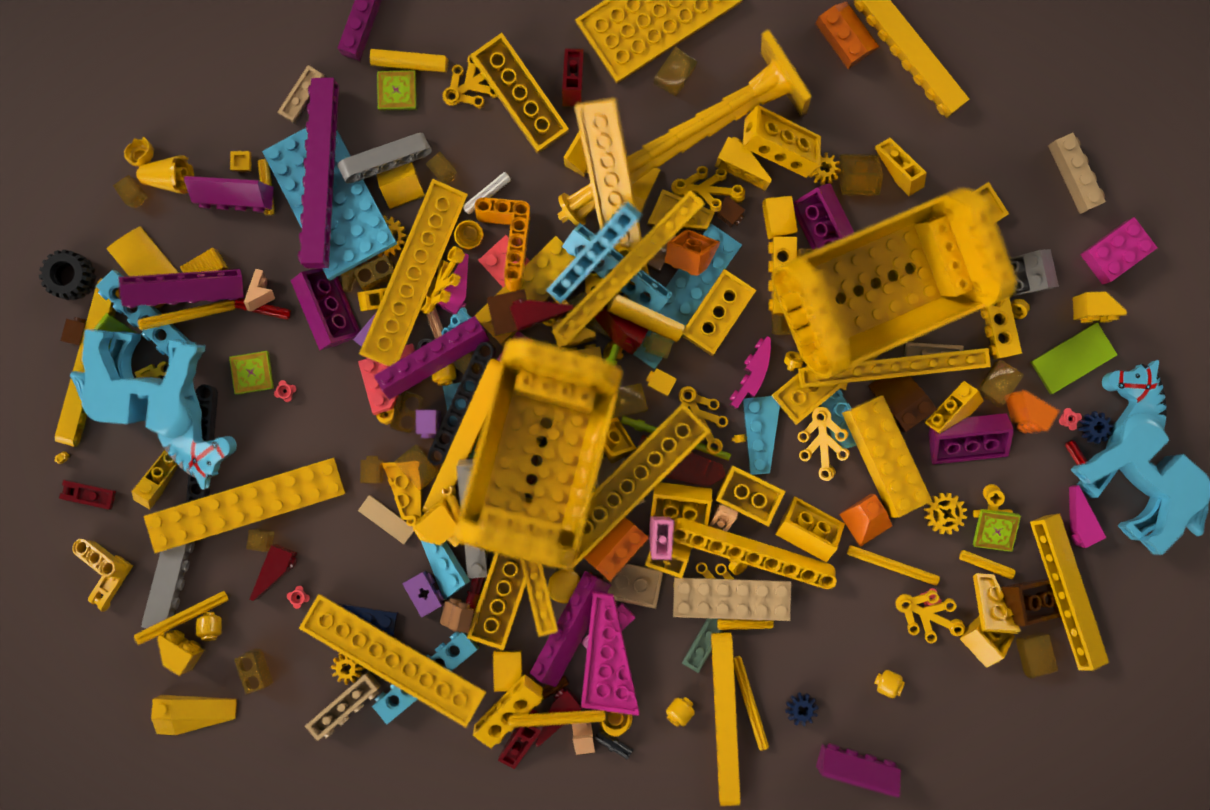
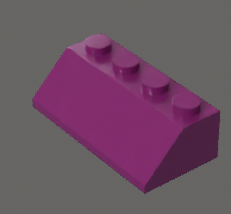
[184,176,274,213]
[793,183,854,251]
[290,268,360,350]
[928,413,1014,465]
[816,743,901,798]

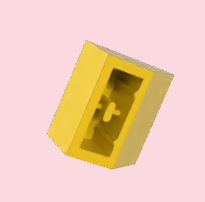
[1073,292,1127,323]
[645,539,692,578]
[157,630,205,676]

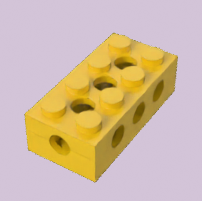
[743,105,821,178]
[682,269,756,356]

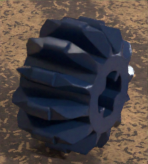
[1078,411,1114,444]
[785,692,819,726]

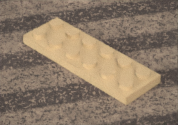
[673,577,791,621]

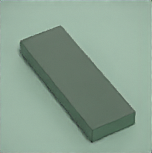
[682,618,723,673]

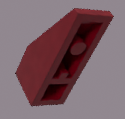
[562,49,584,107]
[510,299,573,331]
[594,303,648,355]
[249,544,297,601]
[536,688,582,747]
[498,709,543,769]

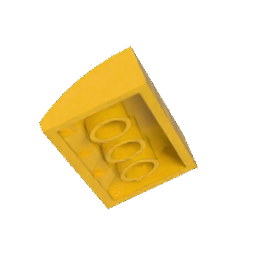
[106,226,179,308]

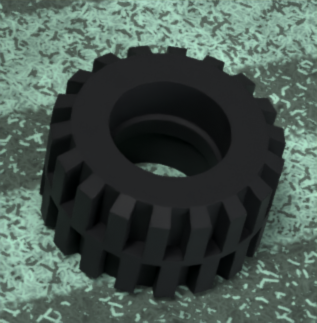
[39,250,96,300]

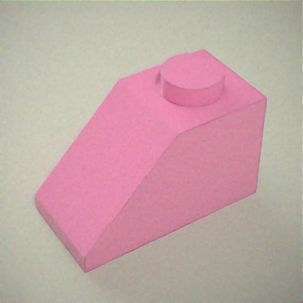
[649,516,673,560]

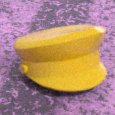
[548,569,581,604]
[599,711,632,737]

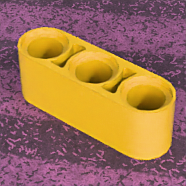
[72,539,126,579]

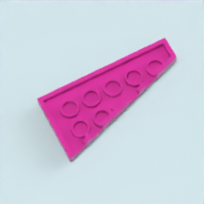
[581,591,640,715]

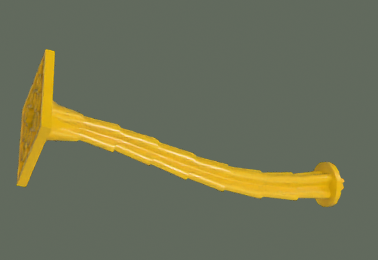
[557,30,811,226]

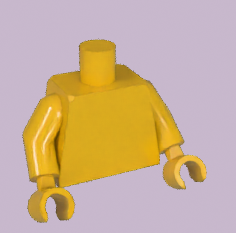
[406,485,461,547]

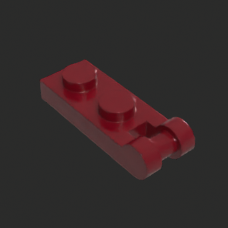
[59,480,116,510]

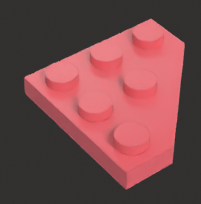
[358,343,415,415]

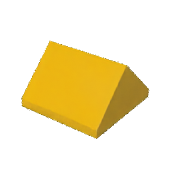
[376,162,425,209]
[603,417,637,464]

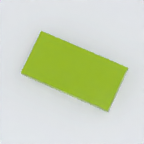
[1031,322,1117,394]

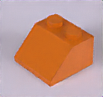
[665,229,720,276]

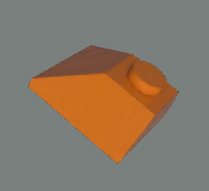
[839,494,892,547]

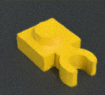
[134,361,169,378]

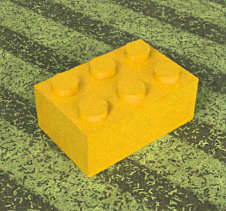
[714,466,786,527]

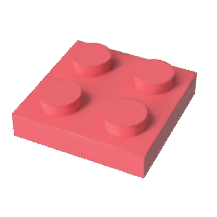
[478,235,530,287]

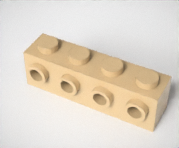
[1048,133,1106,214]
[305,671,381,741]

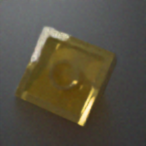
[839,154,883,196]

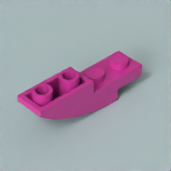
[729,336,771,409]

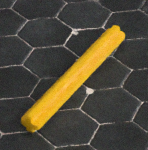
[137,300,235,330]
[847,545,940,586]
[134,591,229,645]
[733,656,769,751]
[509,710,606,727]

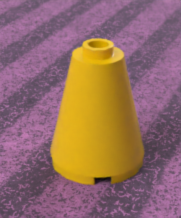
[136,155,194,194]

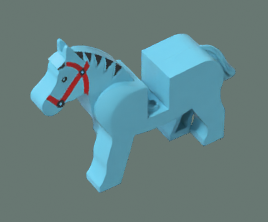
[70,329,237,490]
[1071,360,1210,555]

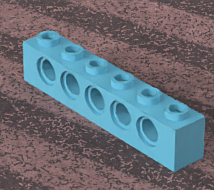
[546,201,642,304]
[562,223,672,313]
[96,270,190,356]
[372,632,479,724]

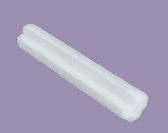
[463,172,511,214]

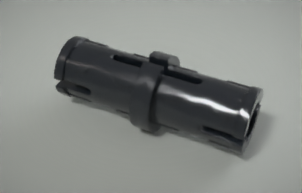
[594,729,633,760]

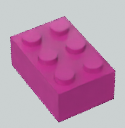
[1080,217,1157,285]

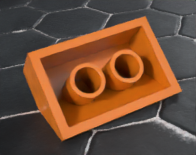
[815,1,879,69]
[1005,390,1059,434]
[584,517,649,583]

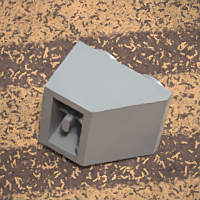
[1009,249,1059,297]

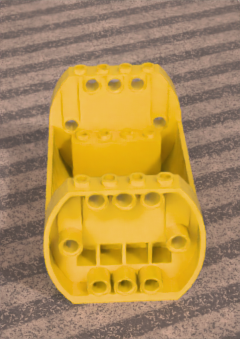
[772,188,1017,378]
[453,340,623,571]

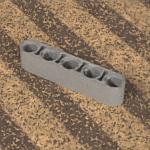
[337,133,432,183]

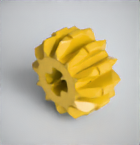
[809,152,841,186]
[331,653,365,685]

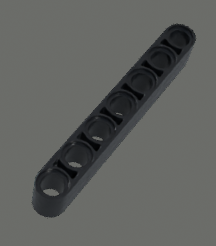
[427,342,496,465]
[186,384,218,503]

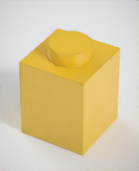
[646,368,677,397]

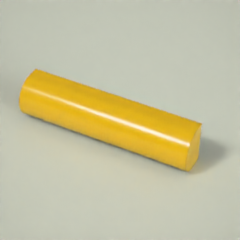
[370,49,448,73]
[607,294,685,342]

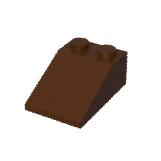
[867,376,937,433]
[1001,578,1061,626]

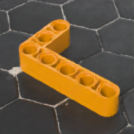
[475,197,530,291]

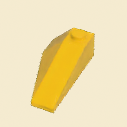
[151,695,237,735]

